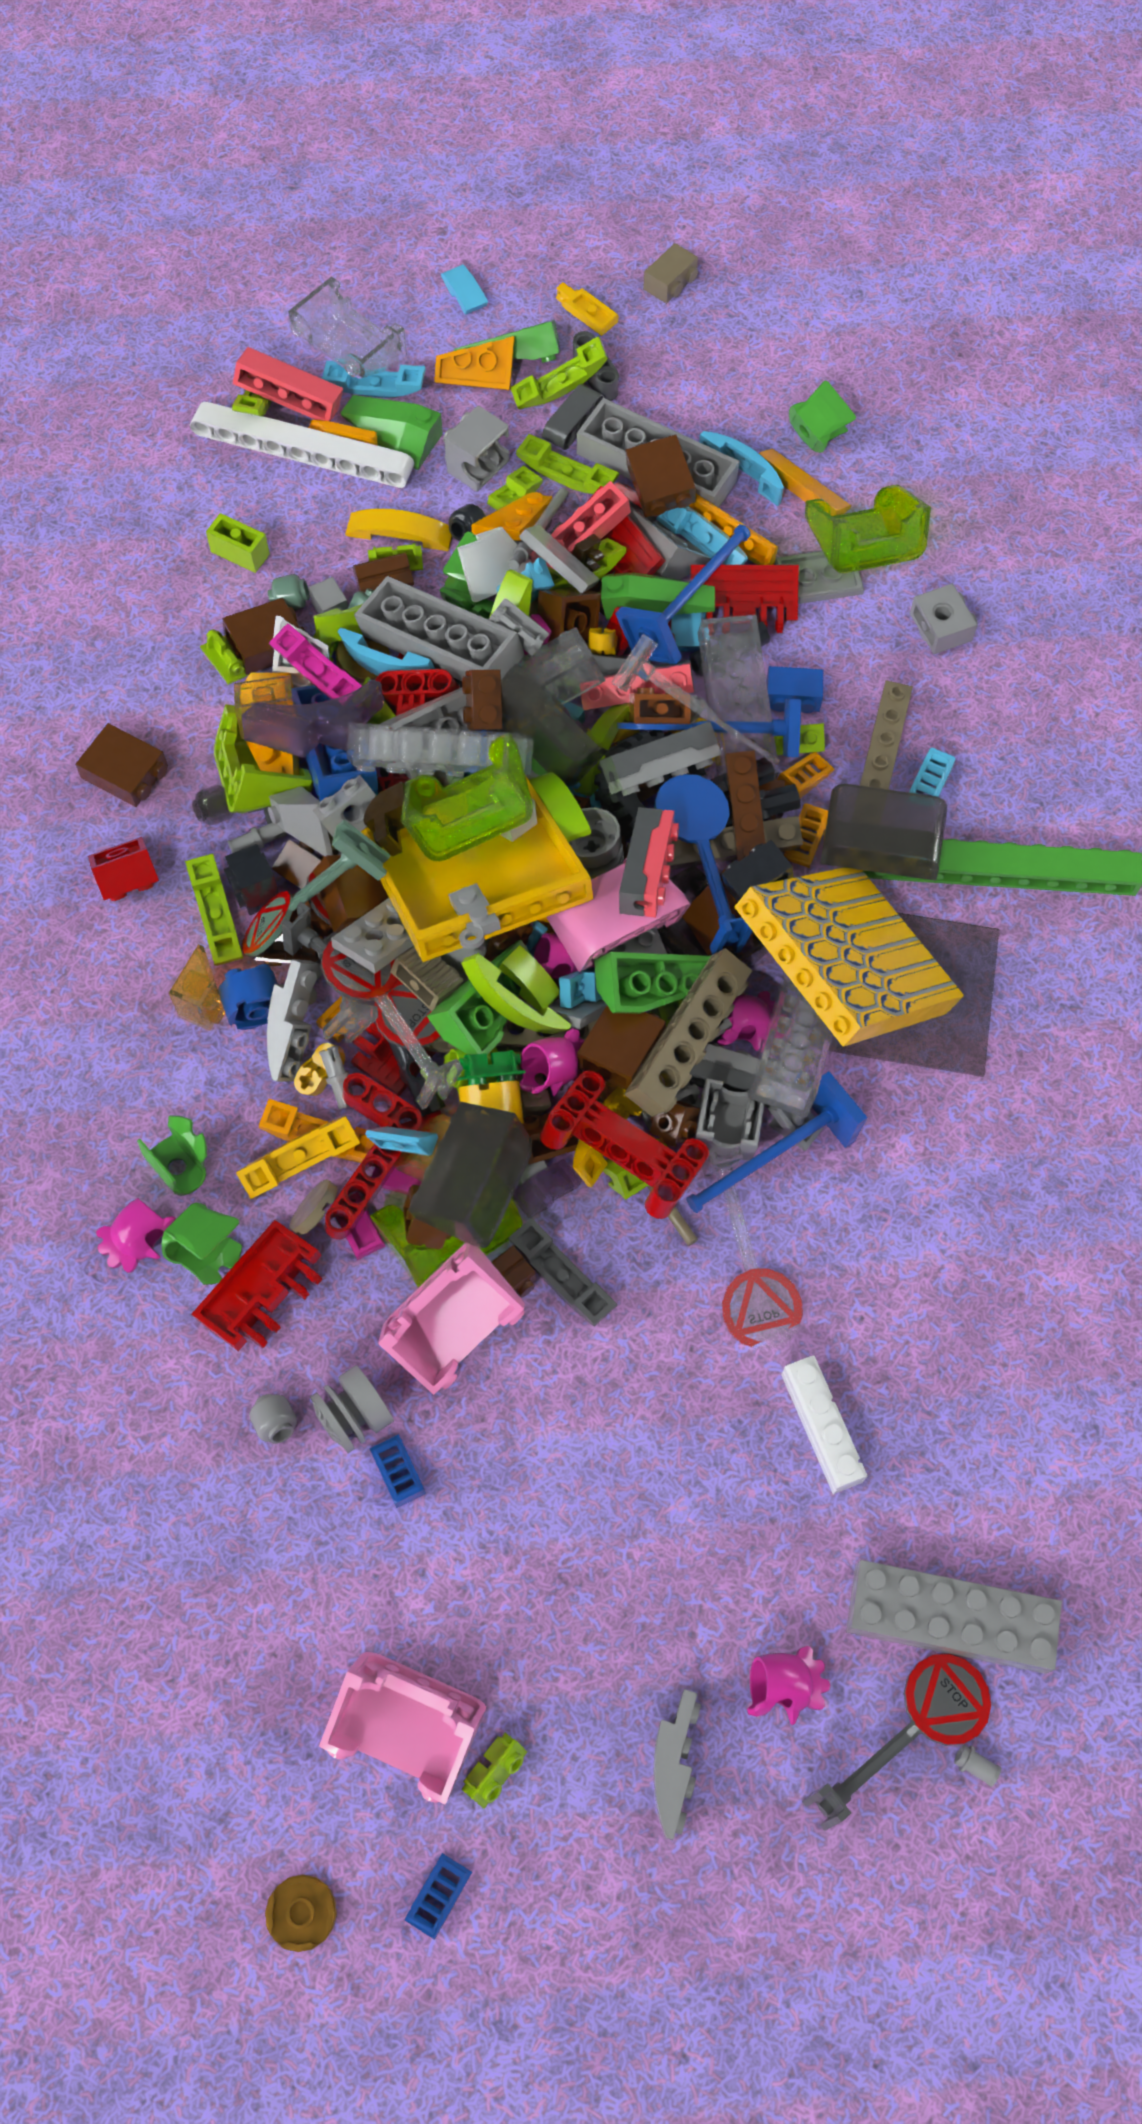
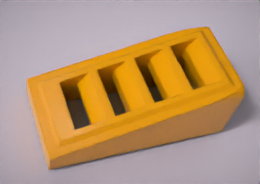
[777,752,835,799]
[784,803,831,868]

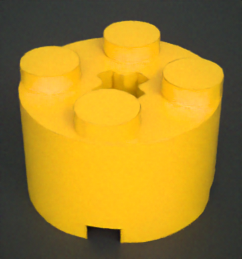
[459,1081,524,1130]

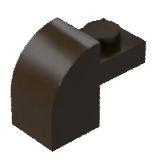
[364,782,420,857]

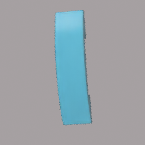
[322,361,426,398]
[699,431,784,506]
[656,506,748,565]
[338,627,435,676]

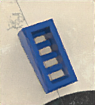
[369,1434,426,1508]
[404,1853,472,1940]

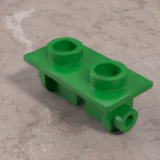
[457,1050,526,1085]

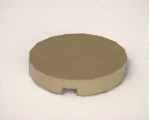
[289,1179,338,1235]

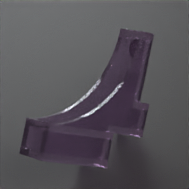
[241,679,384,758]

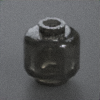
[192,784,234,826]

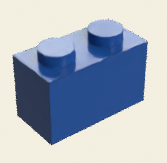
[765,666,824,713]

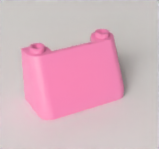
[546,858,691,972]
[378,1240,525,1395]
[319,1652,486,1805]

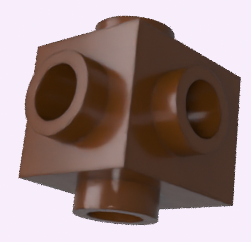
[649,1099,700,1147]

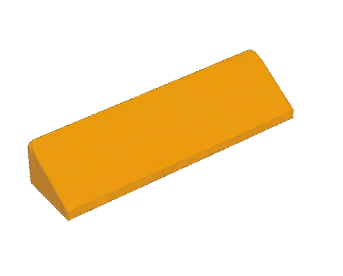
[759,448,851,523]
[689,493,778,565]

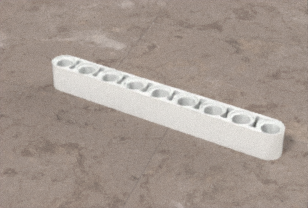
[190,402,414,488]

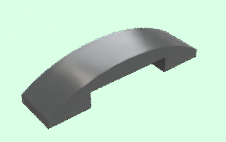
[509,1217,617,1327]

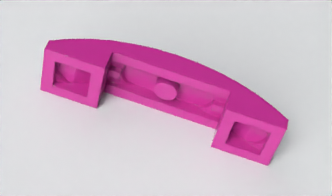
[269,623,364,709]

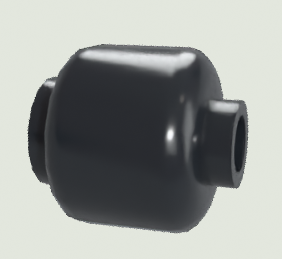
[449,504,486,542]

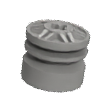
[568,807,624,880]
[310,1365,394,1453]

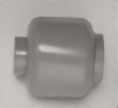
[249,1394,297,1444]

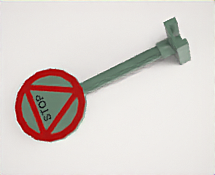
[242,820,390,957]

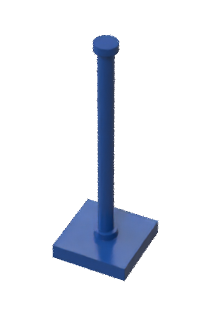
[615,524,751,665]
[686,1071,868,1213]

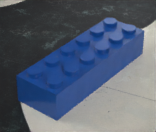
[290,685,378,802]

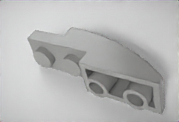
[267,959,319,1082]
[653,1689,701,1840]

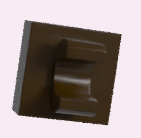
[572,534,604,572]

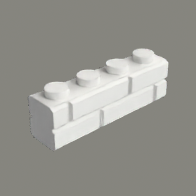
[781,1356,867,1494]

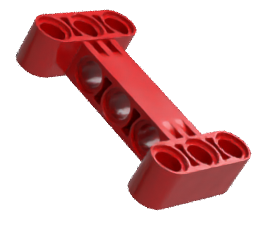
[375,669,460,809]
[540,1071,709,1219]

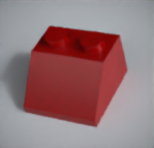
[88,837,159,901]

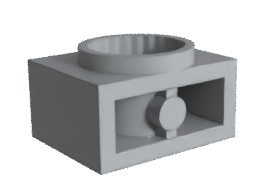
[910,583,978,654]

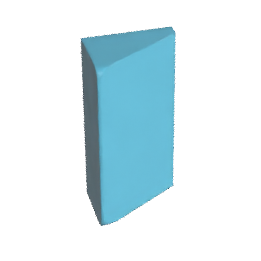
[365,1127,438,1156]

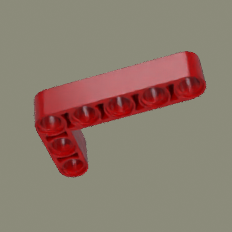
[325,1073,422,1239]

